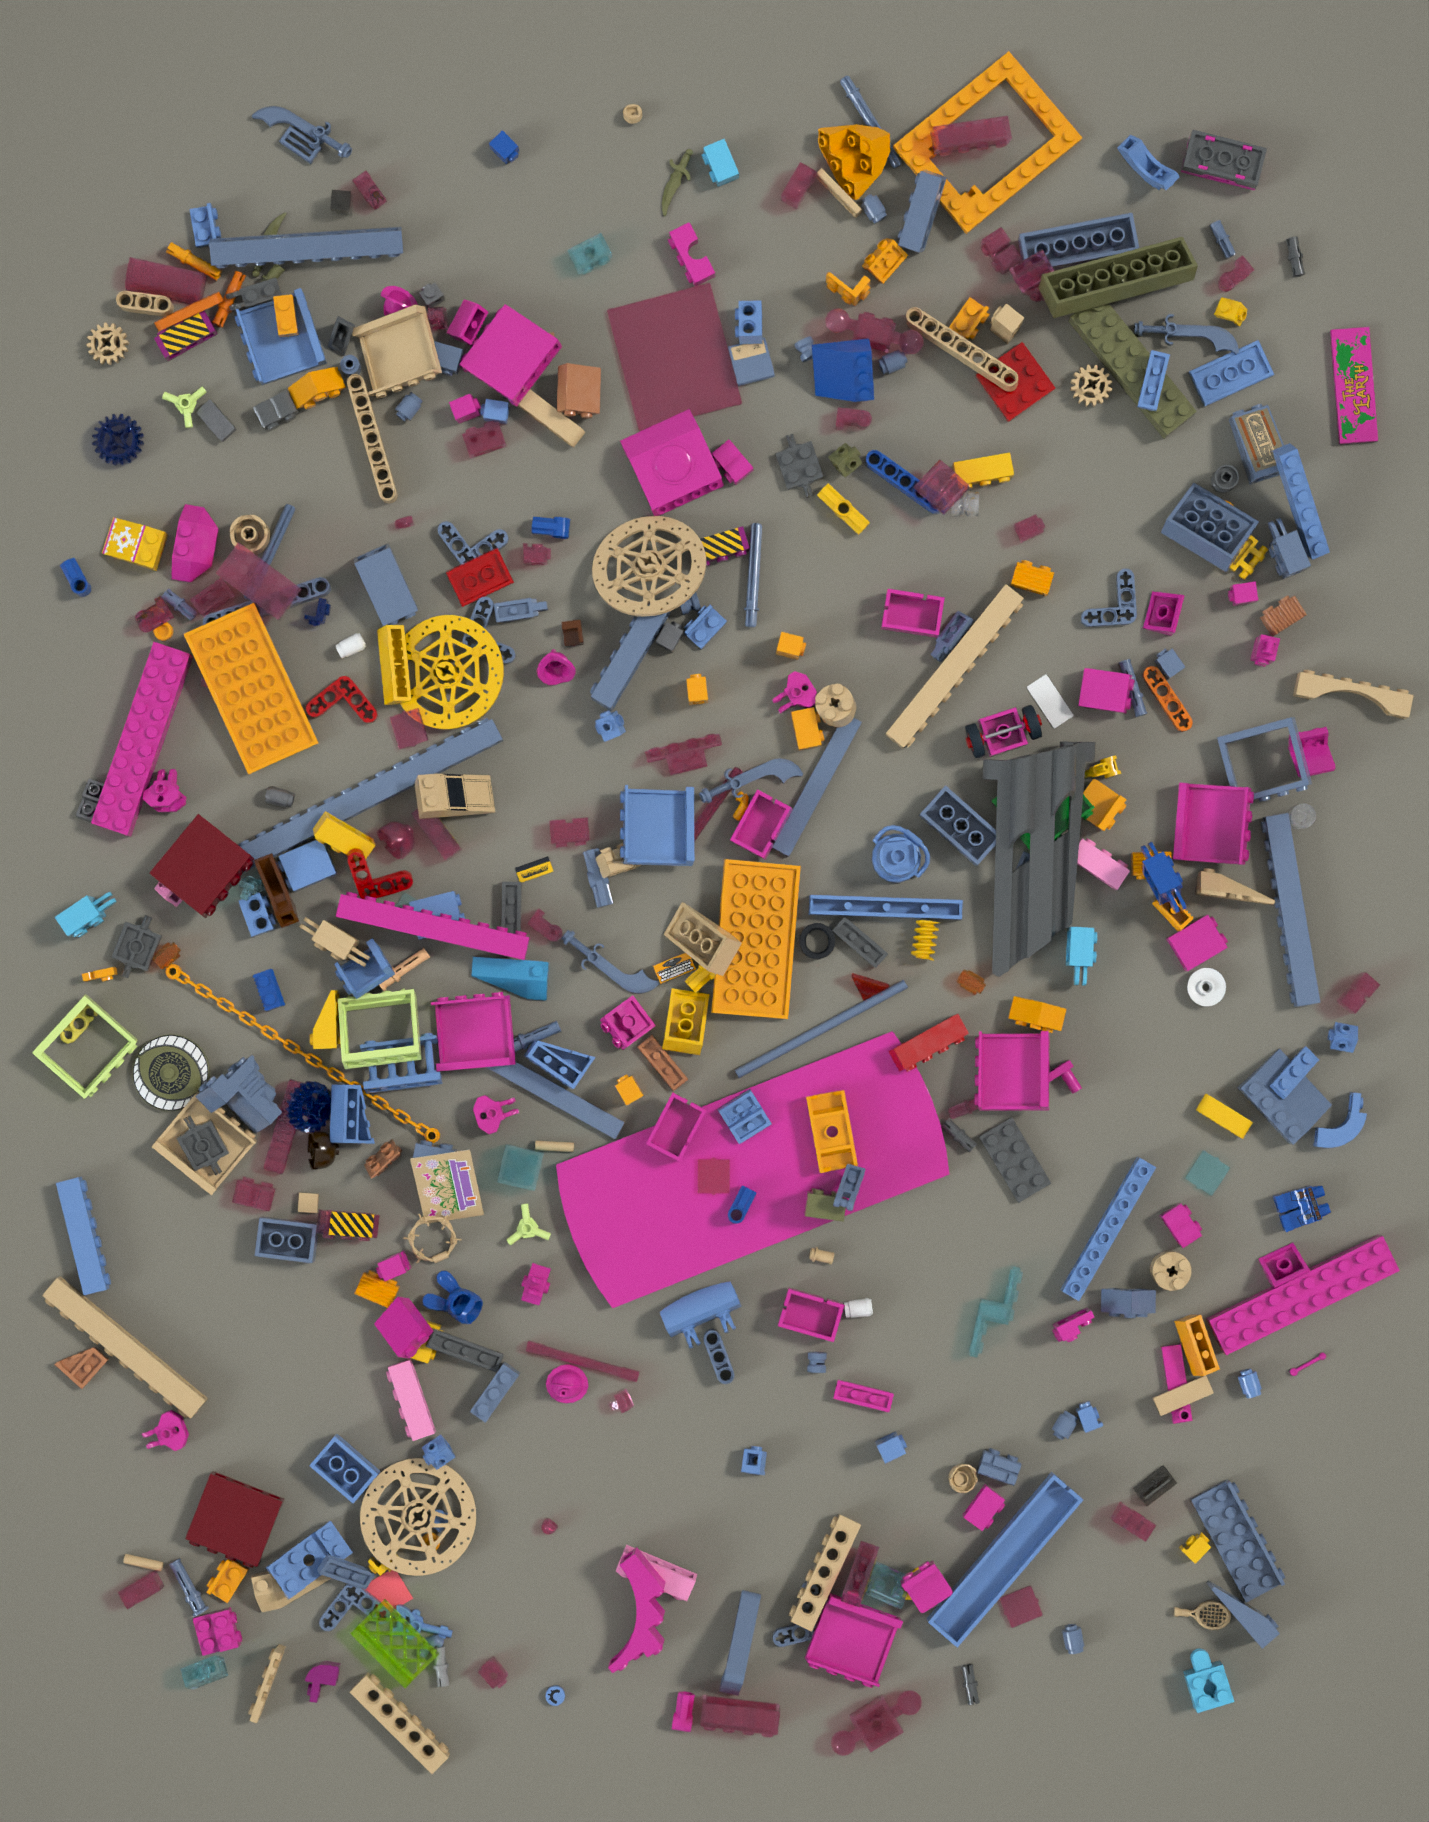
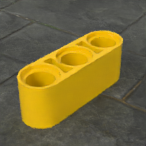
[1196,1093,1253,1139]

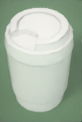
[335,633,366,659]
[844,1298,873,1318]

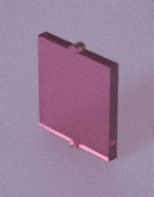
[390,708,428,749]
[698,1157,730,1195]
[1000,1585,1043,1628]

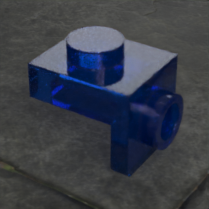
[304,598,331,626]

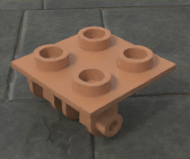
[364,1139,402,1179]

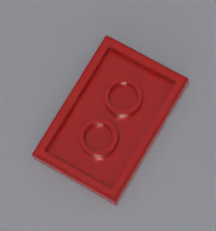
[446,547,514,607]

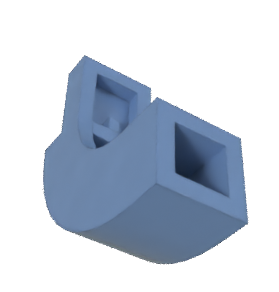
[1117,135,1180,190]
[1314,1092,1367,1148]

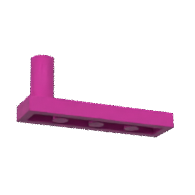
[1049,1060,1082,1094]
[1161,1344,1193,1424]

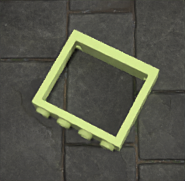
[338,988,422,1069]
[32,994,137,1099]

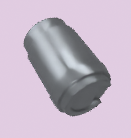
[265,786,295,808]

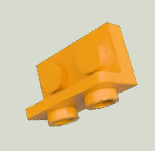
[862,238,908,284]
[949,297,990,340]
[206,1559,249,1603]

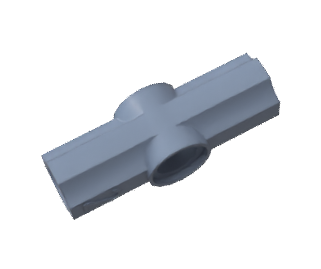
[583,848,613,908]

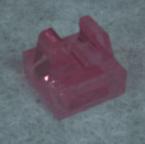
[609,1389,634,1413]

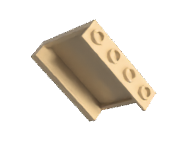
[352,305,442,398]
[152,1092,257,1196]

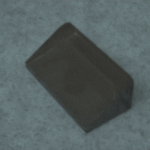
[1133,1465,1177,1506]

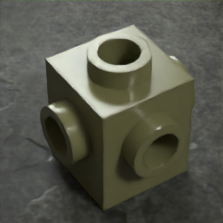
[828,443,863,477]

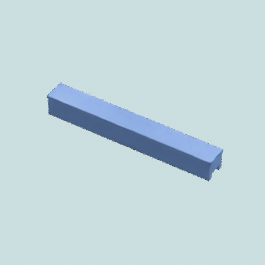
[809,895,963,920]

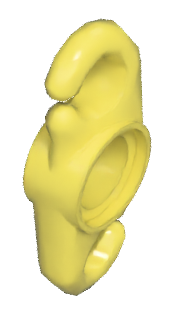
[60,1005,98,1044]

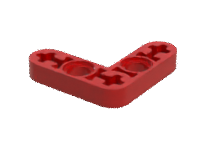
[306,676,378,724]
[347,848,413,899]

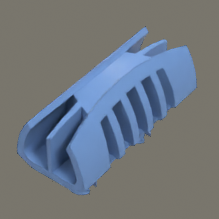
[660,1281,742,1348]

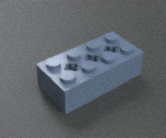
[919,785,996,866]

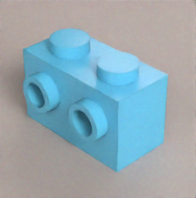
[701,139,739,187]

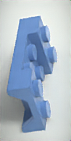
[265,1521,353,1599]

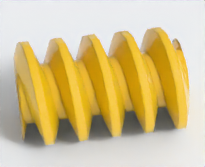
[911,920,939,961]

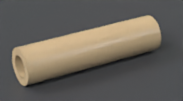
[535,1141,574,1152]
[123,1554,164,1572]

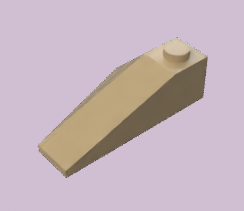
[1195,868,1275,905]
[251,1561,332,1612]

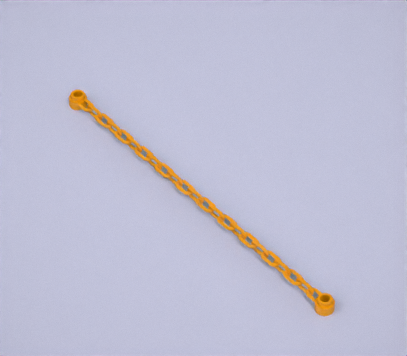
[165,964,440,1143]

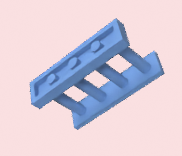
[360,1033,443,1094]

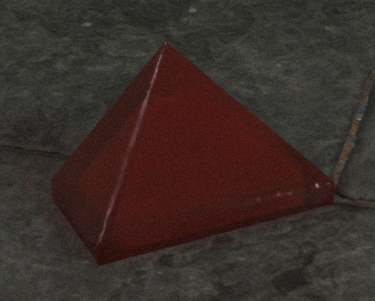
[851,973,889,1001]

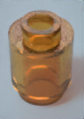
[152,942,181,970]
[956,969,986,995]

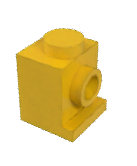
[1179,1532,1211,1564]

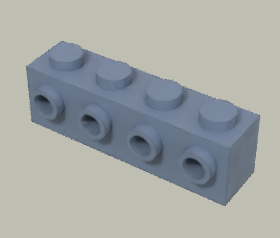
[898,170,947,252]

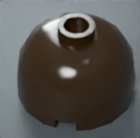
[307,1131,339,1170]

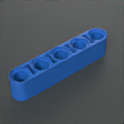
[865,450,945,514]

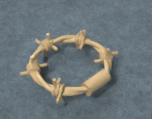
[403,1213,462,1264]

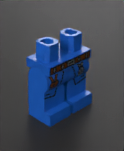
[1273,1185,1331,1232]

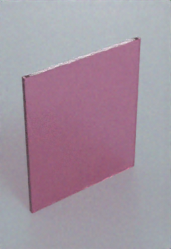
[607,283,742,431]

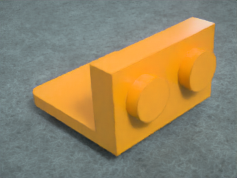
[826,272,871,306]
[1083,779,1127,831]

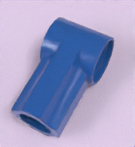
[532,517,571,539]
[60,558,91,597]
[728,1185,757,1224]

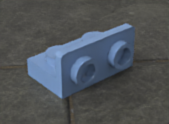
[189,203,221,248]
[684,605,727,650]

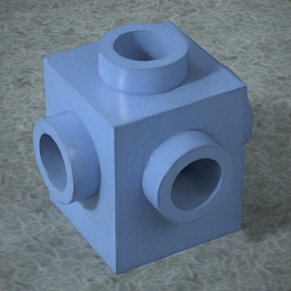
[595,710,626,742]
[1328,1022,1358,1053]
[422,1435,456,1470]

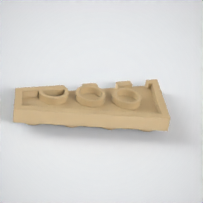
[248,1644,286,1723]

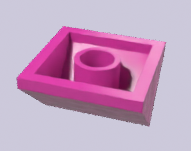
[1143,591,1184,636]
[1259,1243,1310,1288]

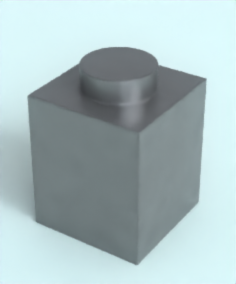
[656,621,684,653]

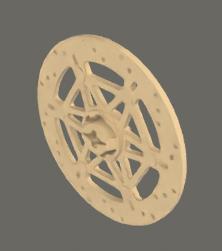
[592,516,706,617]
[360,1458,476,1576]

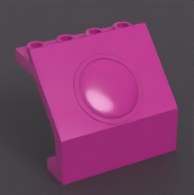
[620,409,724,517]

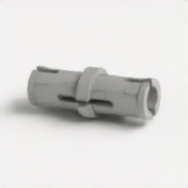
[432,1646,450,1687]

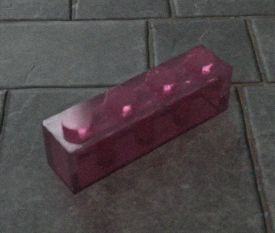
[930,116,1012,156]

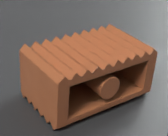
[1260,595,1307,637]

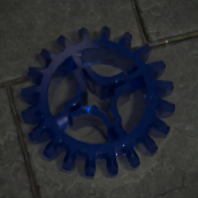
[92,414,144,466]
[285,1081,331,1133]

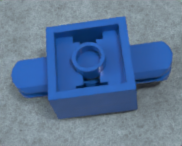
[1141,842,1187,913]

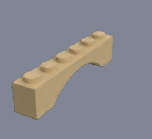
[1293,670,1414,719]

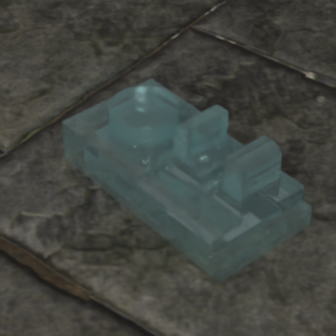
[239,876,265,901]

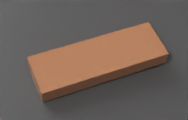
[638,1035,688,1091]

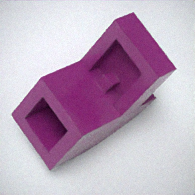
[305,1661,341,1703]

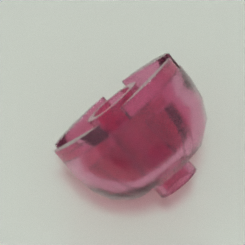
[377,821,414,860]

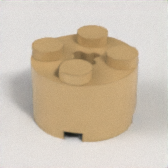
[230,515,271,556]
[815,683,857,728]
[1150,1250,1191,1291]

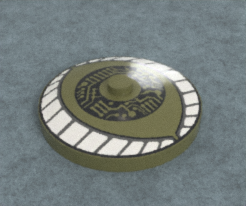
[132,1034,210,1111]

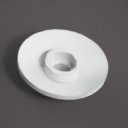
[1187,968,1226,1006]

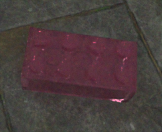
[216,542,303,620]
[700,1695,780,1737]

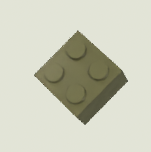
[804,1188,847,1222]

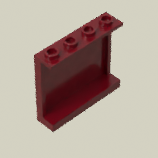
[149,814,254,919]
[185,1471,285,1568]

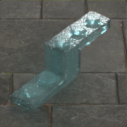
[968,1265,1023,1358]

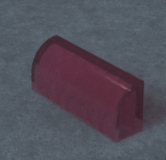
[125,257,207,305]

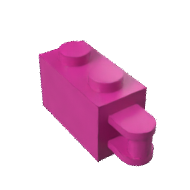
[1250,634,1280,667]

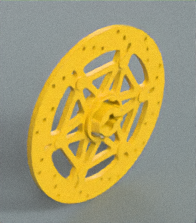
[400,615,504,729]

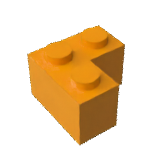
[288,367,346,409]
[1008,996,1066,1033]

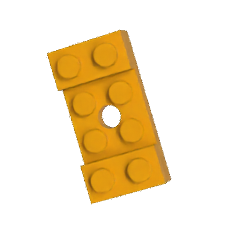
[806,1090,858,1173]

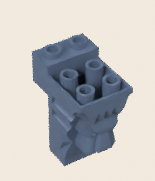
[195,1055,282,1134]

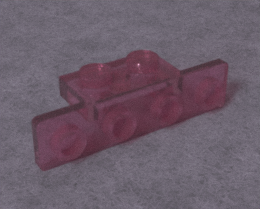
[645,734,722,775]

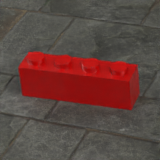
[888,1014,969,1072]

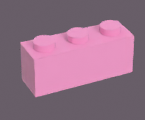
[1077,838,1130,890]

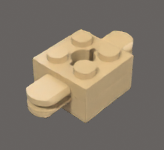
[299,917,370,967]

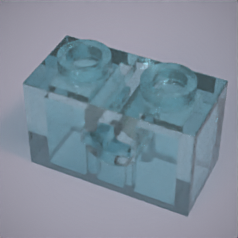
[567,233,612,274]
[180,1655,229,1690]

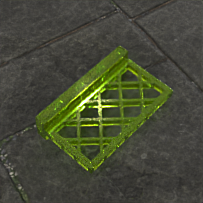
[351,1599,439,1688]

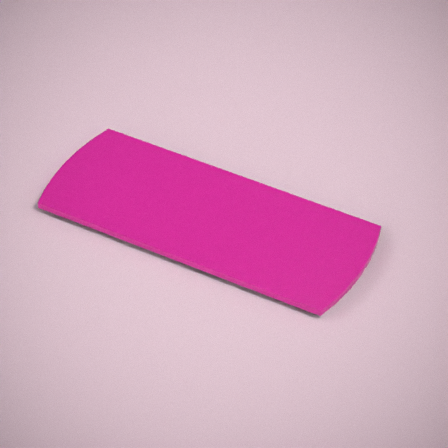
[556,1031,950,1308]

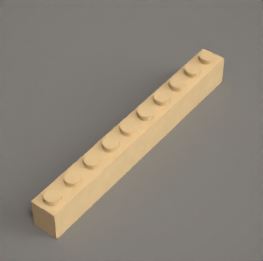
[885,584,1024,749]
[42,1276,208,1419]

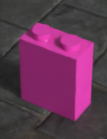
[1078,668,1135,714]
[1166,915,1228,971]
[374,1297,433,1359]

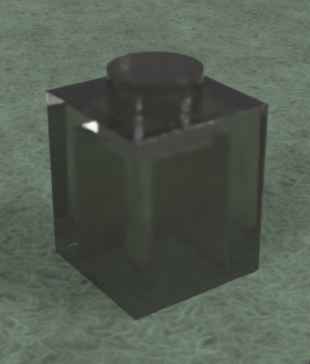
[330,190,353,216]

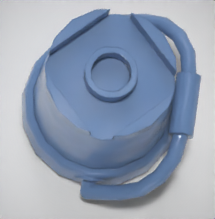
[871,825,930,883]

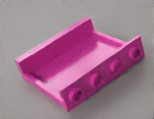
[459,304,562,407]
[1173,782,1254,865]
[431,992,516,1071]
[975,1031,1050,1111]
[805,1593,903,1688]

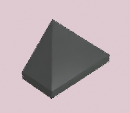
[327,316,355,356]

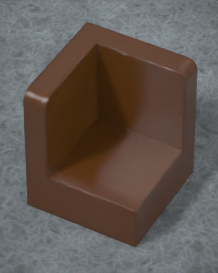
[561,620,584,647]

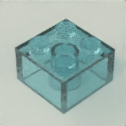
[497,1144,545,1191]

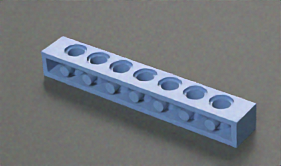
[1060,1157,1156,1301]

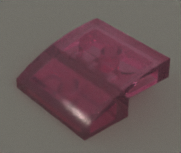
[914,459,970,515]

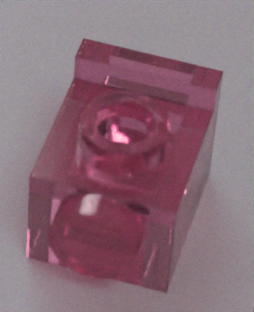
[523,543,551,565]
[478,1656,508,1689]

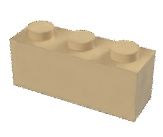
[990,303,1024,344]

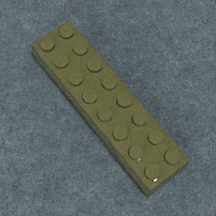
[1039,237,1198,318]
[1068,303,1197,439]

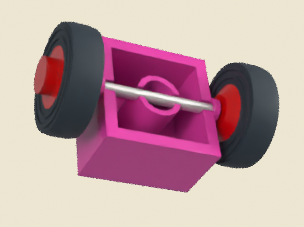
[965,705,1042,758]

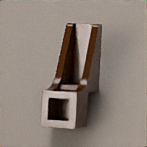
[254,853,299,928]

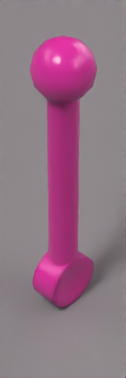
[1290,1352,1326,1376]

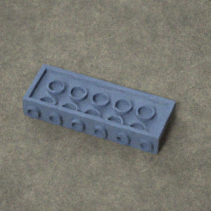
[1190,1479,1286,1603]

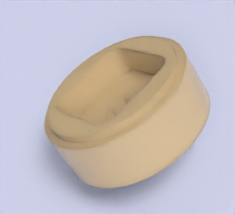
[623,104,642,124]

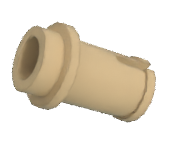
[809,1247,834,1265]

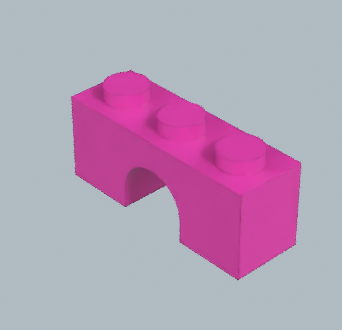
[667,222,715,287]
[376,1251,411,1281]

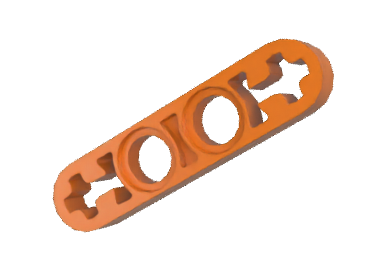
[154,291,223,331]
[1143,666,1193,732]

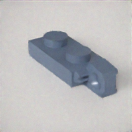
[493,598,548,623]
[931,611,974,662]

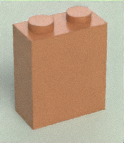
[557,363,601,419]

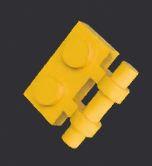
[1229,535,1268,580]

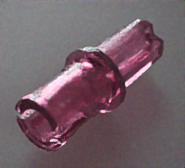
[948,1098,979,1119]

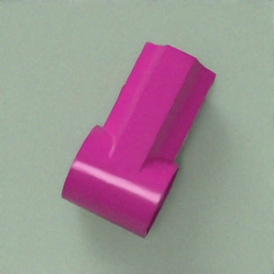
[672,1691,695,1732]

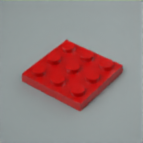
[975,342,1055,422]

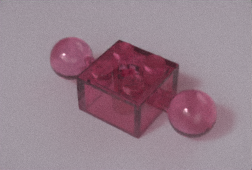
[825,308,923,355]
[831,1690,922,1756]

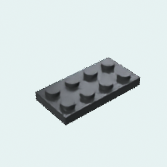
[979,1117,1051,1203]

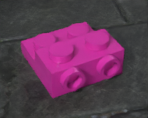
[600,995,656,1050]
[1052,1307,1095,1342]
[193,1607,242,1656]

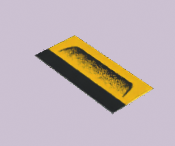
[515,856,554,882]

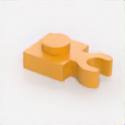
[82,967,118,982]

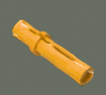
[166,242,222,281]

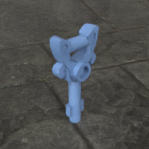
[389,1604,453,1640]

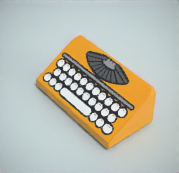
[653,953,696,984]

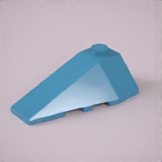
[472,957,550,1000]

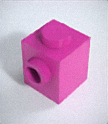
[449,394,481,424]
[1228,581,1258,606]

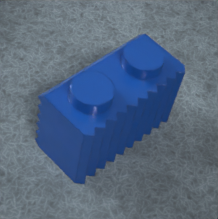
[253,969,285,1011]

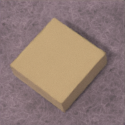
[298,1192,319,1213]

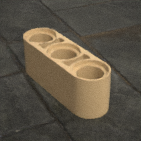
[116,291,174,317]

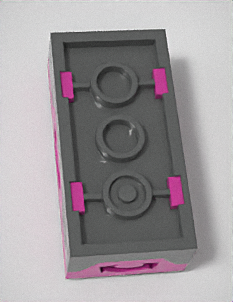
[1181,130,1267,190]

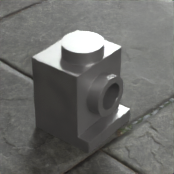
[419,283,445,310]

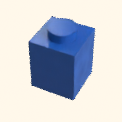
[489,130,519,164]

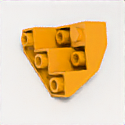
[818,124,890,200]

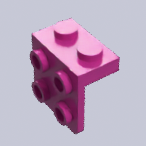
[1288,727,1335,778]
[900,1560,953,1613]

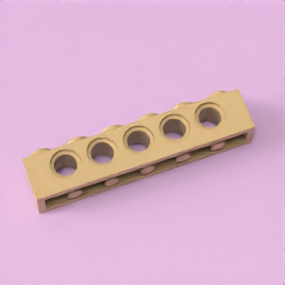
[789,1514,861,1632]
[350,1672,450,1774]

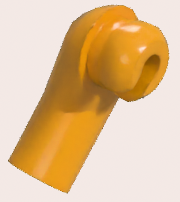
[732,791,749,821]

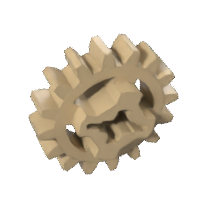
[86,323,129,365]
[1070,365,1112,407]

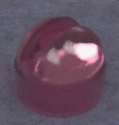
[541,1518,558,1534]

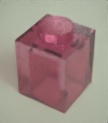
[1013,514,1045,544]

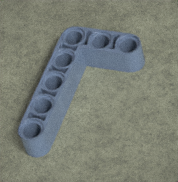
[719,1590,761,1696]

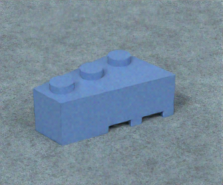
[524,1040,595,1089]
[330,1085,375,1144]

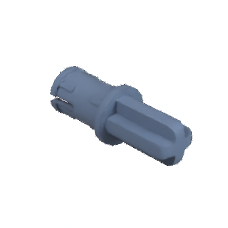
[1209,220,1236,258]
[162,589,197,620]

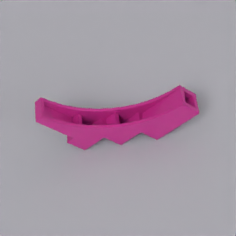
[608,1547,666,1673]

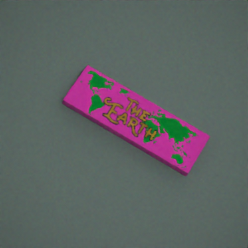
[1330,327,1378,444]

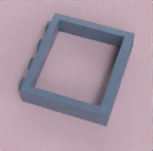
[1217,717,1312,805]

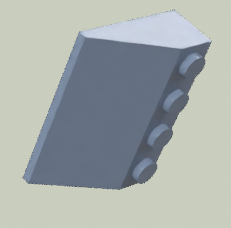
[1161,483,1259,572]
[1237,1049,1332,1145]

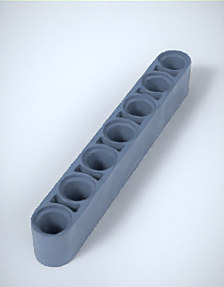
[203,577,331,625]

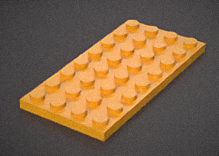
[184,602,319,774]
[711,859,801,1019]

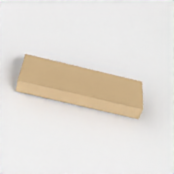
[817,168,861,218]
[1153,1376,1214,1416]

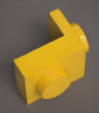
[1214,297,1247,326]
[368,1554,398,1576]

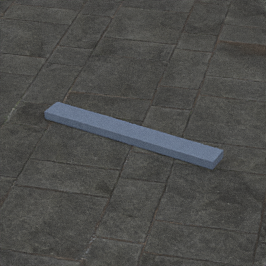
[772,718,862,857]
[486,1061,625,1139]

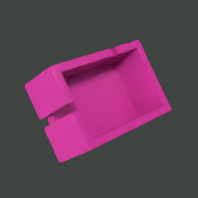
[881,589,945,638]
[730,789,793,860]
[646,1092,707,1162]
[778,1287,844,1342]

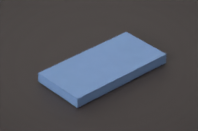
[1188,340,1274,407]

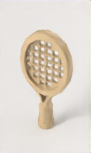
[1174,1600,1231,1630]

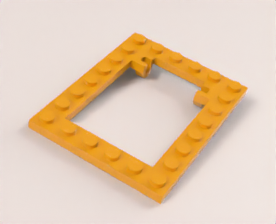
[893,51,1082,234]

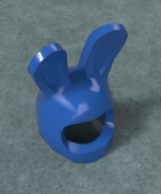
[422,1271,483,1324]

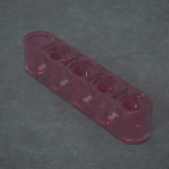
[264,1079,309,1175]

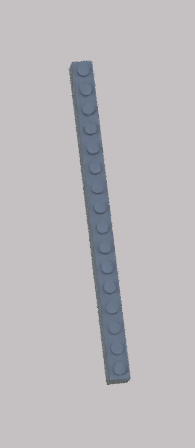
[238,718,504,873]

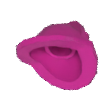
[380,286,418,316]
[537,649,576,685]
[546,1364,588,1403]

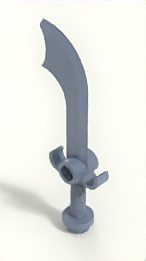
[252,106,352,158]
[1134,314,1239,354]
[699,758,803,803]
[561,930,660,993]

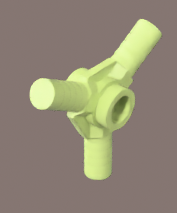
[162,387,207,428]
[506,1203,551,1245]

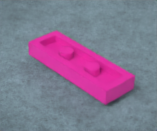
[833,1379,894,1413]

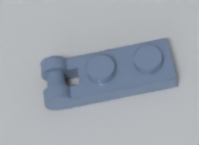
[833,1164,866,1211]

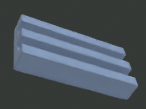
[279,126,322,164]

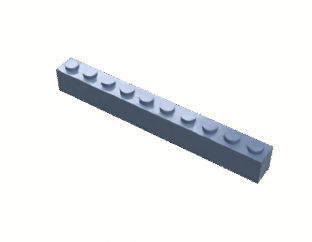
[209,227,403,268]
[1261,813,1320,1007]

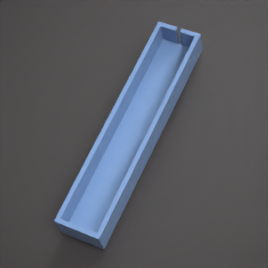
[927,1472,1083,1648]

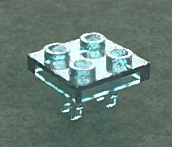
[865,1561,907,1609]

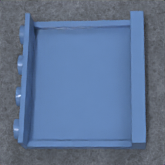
[234,288,327,385]
[620,785,695,866]

